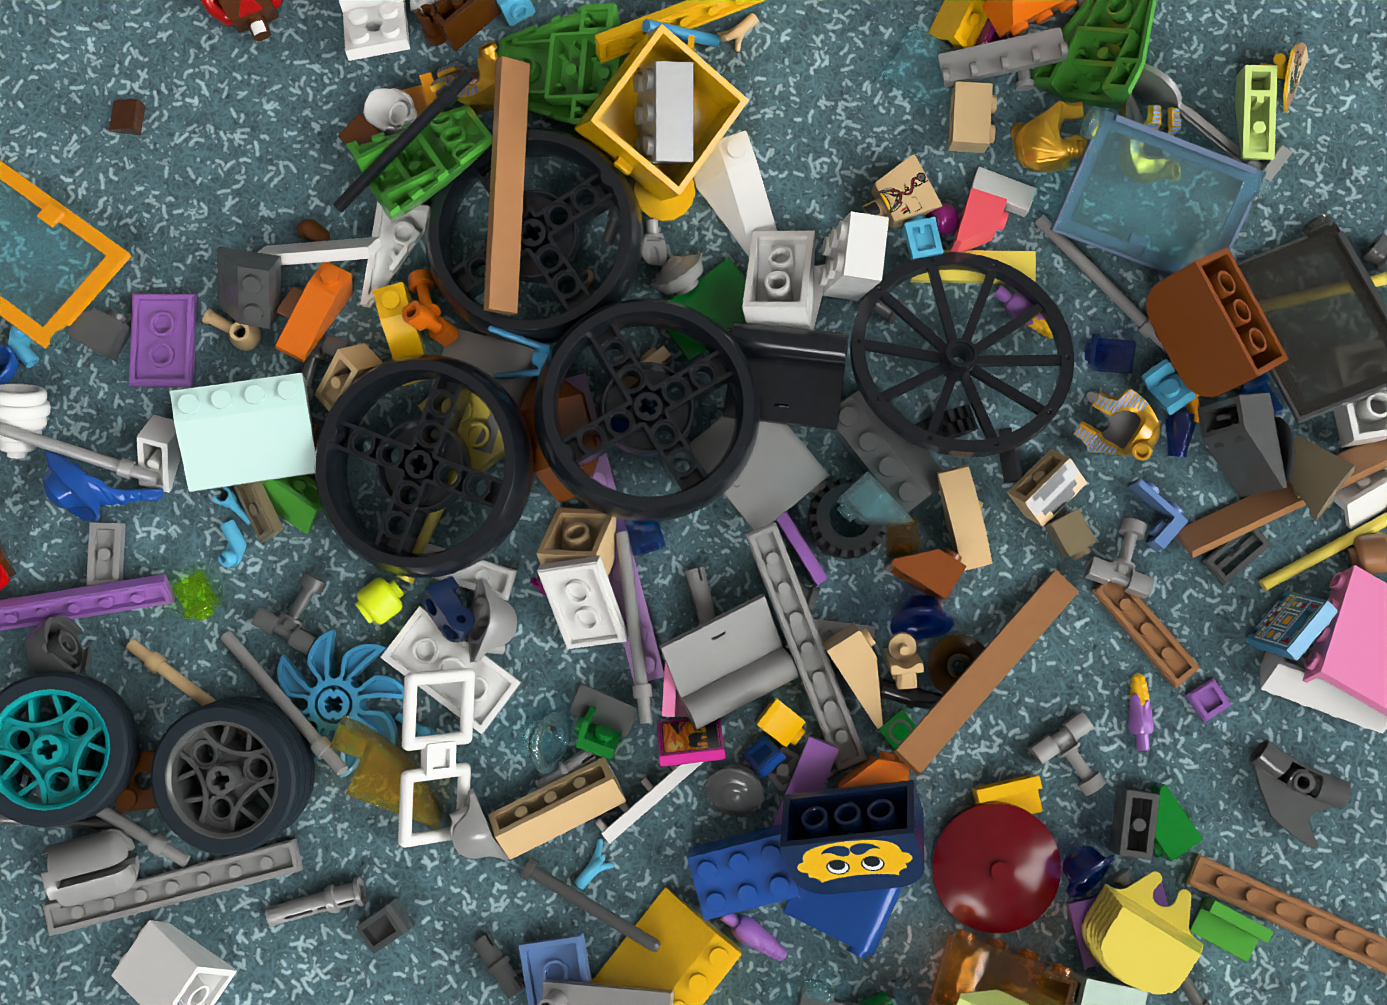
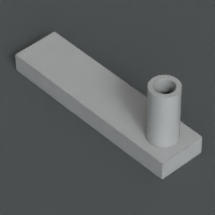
[537,979,674,1005]

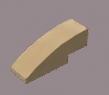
[936,464,992,571]

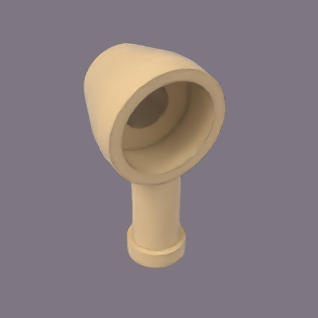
[202,309,261,351]

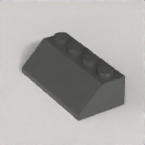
[830,388,942,518]

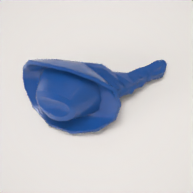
[42,450,164,522]

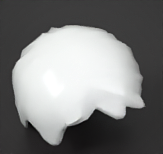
[363,88,418,135]

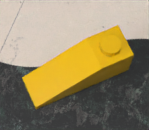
[372,282,427,386]

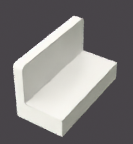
[1334,467,1387,530]

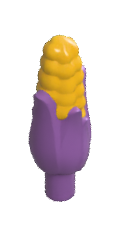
[994,285,1053,339]
[1128,673,1154,751]

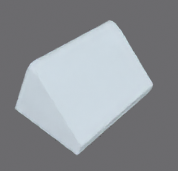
[967,167,1036,217]

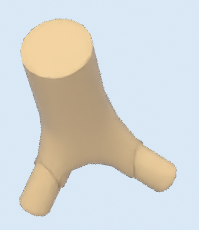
[717,13,759,52]

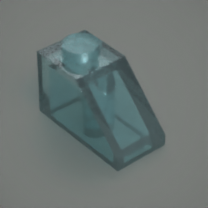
[836,471,912,526]

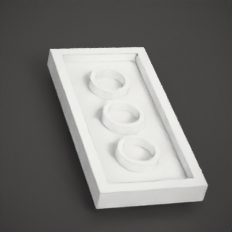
[380,606,522,734]

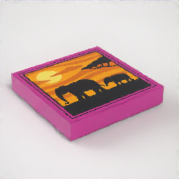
[657,718,726,767]

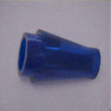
[1165,412,1197,457]

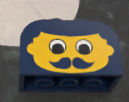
[780,780,924,894]

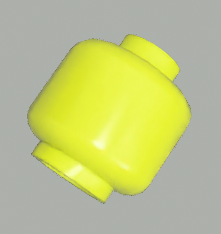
[354,577,404,625]

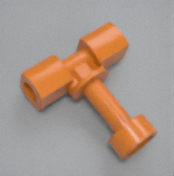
[402,269,459,347]

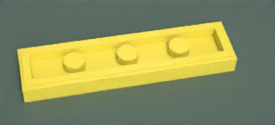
[910,250,1036,284]

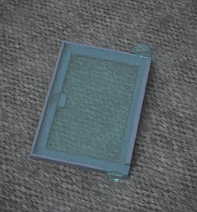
[1050,106,1270,275]

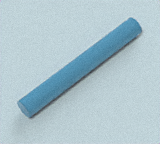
[642,19,720,47]

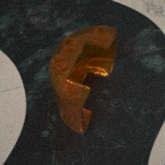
[927,928,1079,1005]

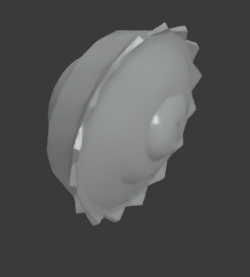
[650,251,703,295]

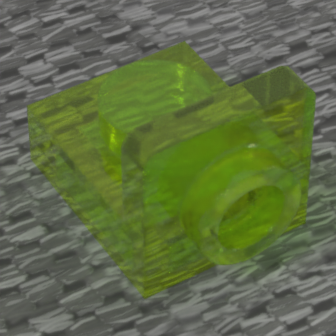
[172,571,221,622]

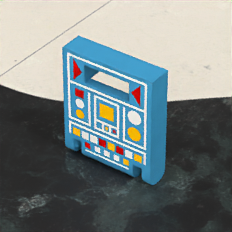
[1246,591,1338,661]

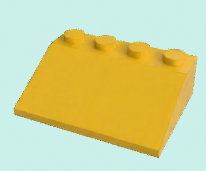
[592,886,742,1005]

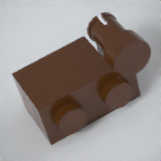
[416,0,501,51]

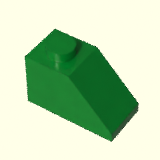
[1151,782,1203,861]

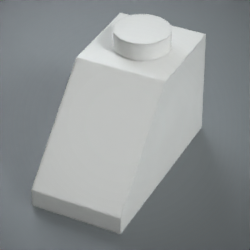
[137,415,181,493]

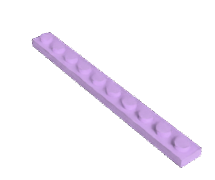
[564,373,664,685]

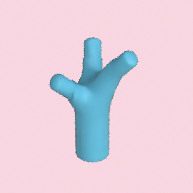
[574,838,614,890]

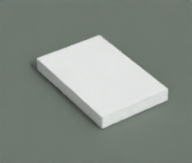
[537,555,629,649]

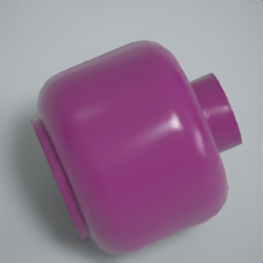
[925,203,959,236]

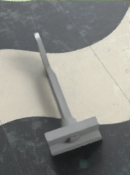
[1133,63,1293,202]

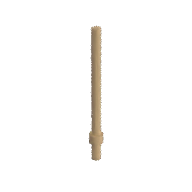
[126,639,262,745]

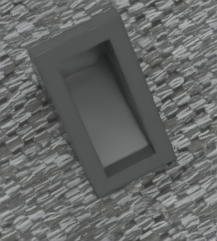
[356,897,415,954]

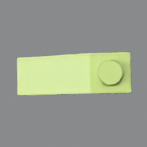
[1235,65,1278,160]

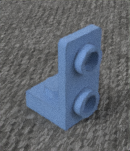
[1128,479,1188,551]

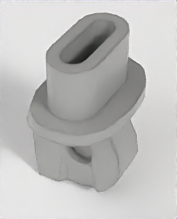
[642,219,667,266]

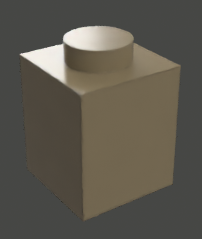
[1044,508,1097,560]

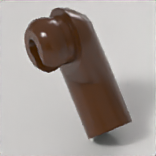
[296,219,330,242]

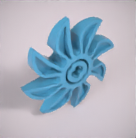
[277,630,404,778]

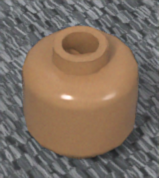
[1347,532,1387,575]

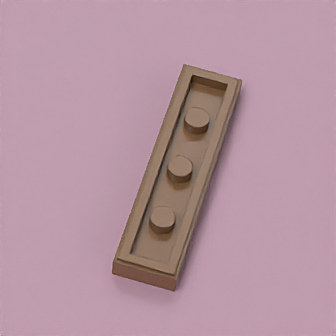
[1091,581,1200,688]

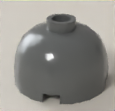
[25,615,92,675]

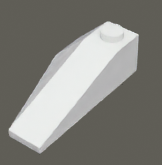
[693,131,777,257]

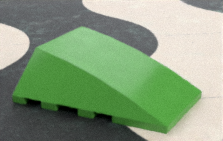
[346,104,493,223]

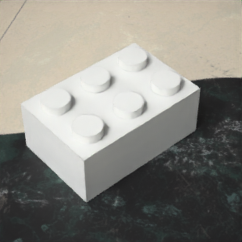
[818,211,889,301]

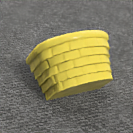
[1081,871,1204,995]

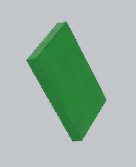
[665,258,746,363]

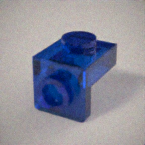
[1085,334,1136,374]

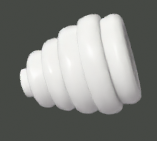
[0,383,51,459]

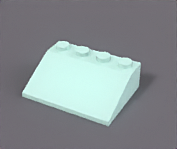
[170,373,316,492]

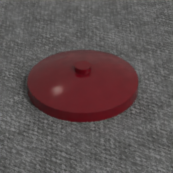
[931,802,1061,933]

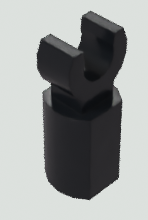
[999,427,1023,483]

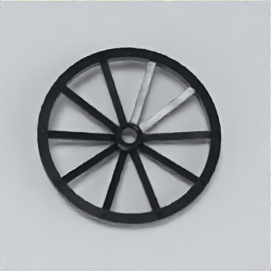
[850,252,1074,457]

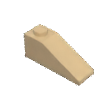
[823,622,883,729]

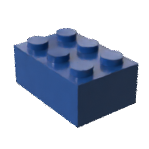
[687,824,800,921]

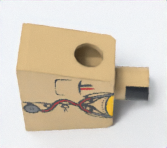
[862,154,942,228]

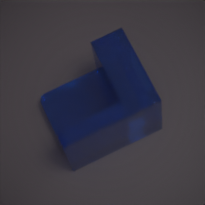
[625,520,666,557]

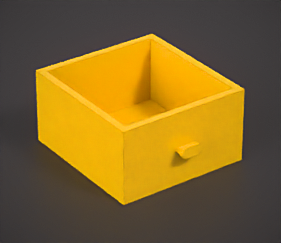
[574,24,749,201]

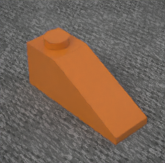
[275,262,353,363]

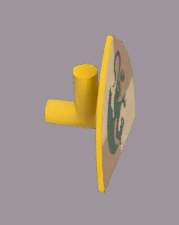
[1260,42,1308,113]

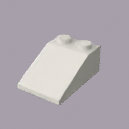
[742,230,815,329]

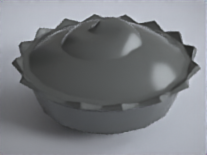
[704,764,766,817]

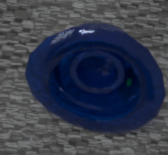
[890,594,954,640]
[1062,845,1115,897]

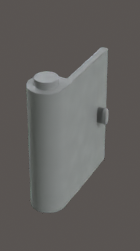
[428,329,535,464]
[688,416,830,530]
[659,594,798,730]

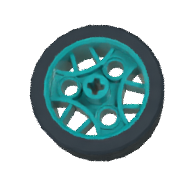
[0,672,140,828]

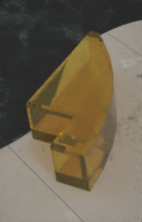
[330,715,442,829]

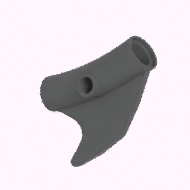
[1249,740,1351,849]

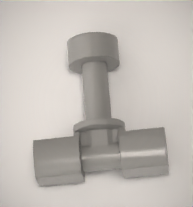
[1084,518,1154,599]
[1028,712,1107,796]

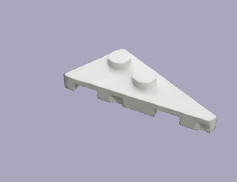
[360,201,429,308]

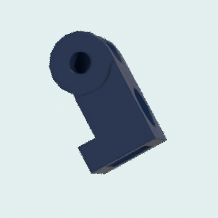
[419,576,475,643]

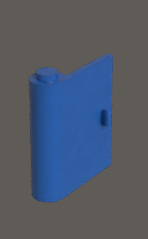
[783,886,902,958]

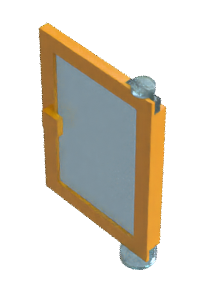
[0,161,131,351]

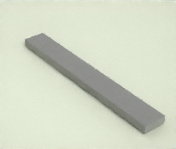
[745,522,867,771]
[42,838,304,936]

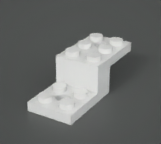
[339,0,410,61]

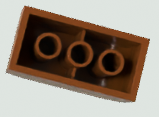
[1146,247,1289,397]

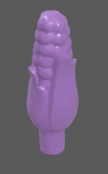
[720,913,787,961]

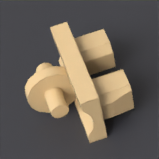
[882,632,924,689]

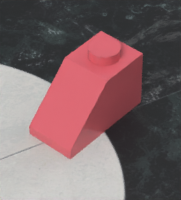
[950,188,1009,253]

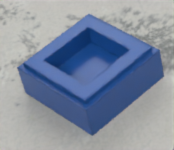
[742,734,786,779]

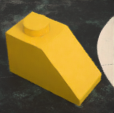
[754,697,806,747]

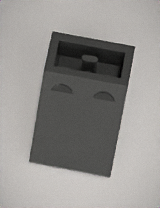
[1197,393,1287,497]

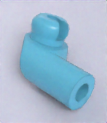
[8,325,39,368]
[218,520,247,568]

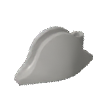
[468,578,517,662]
[449,788,509,860]

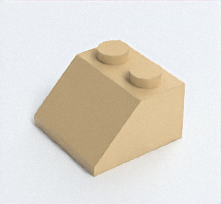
[536,508,617,576]

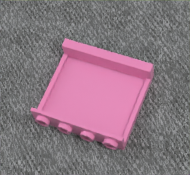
[1302,565,1387,716]

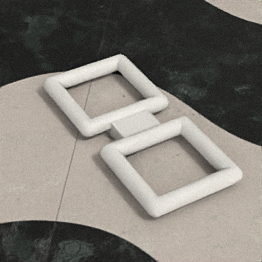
[398,668,475,848]

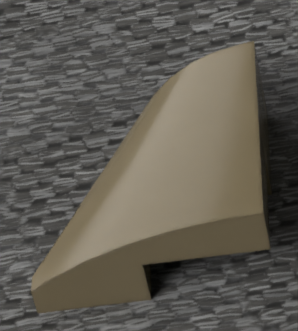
[1288,435,1355,520]

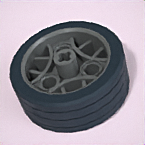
[151,696,315,855]

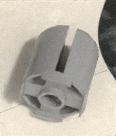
[41,828,140,909]

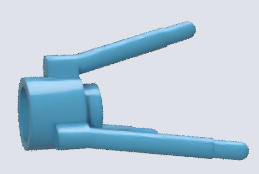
[488,326,554,379]

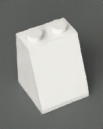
[111,920,237,1005]

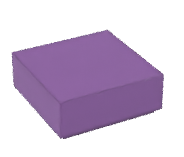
[1185,678,1231,722]

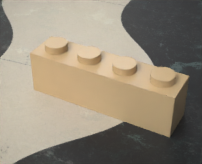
[488,757,626,860]

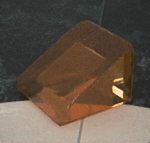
[885,518,920,557]

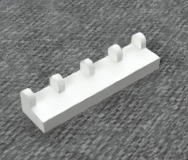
[594,762,703,844]

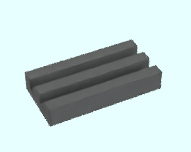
[1201,528,1272,585]

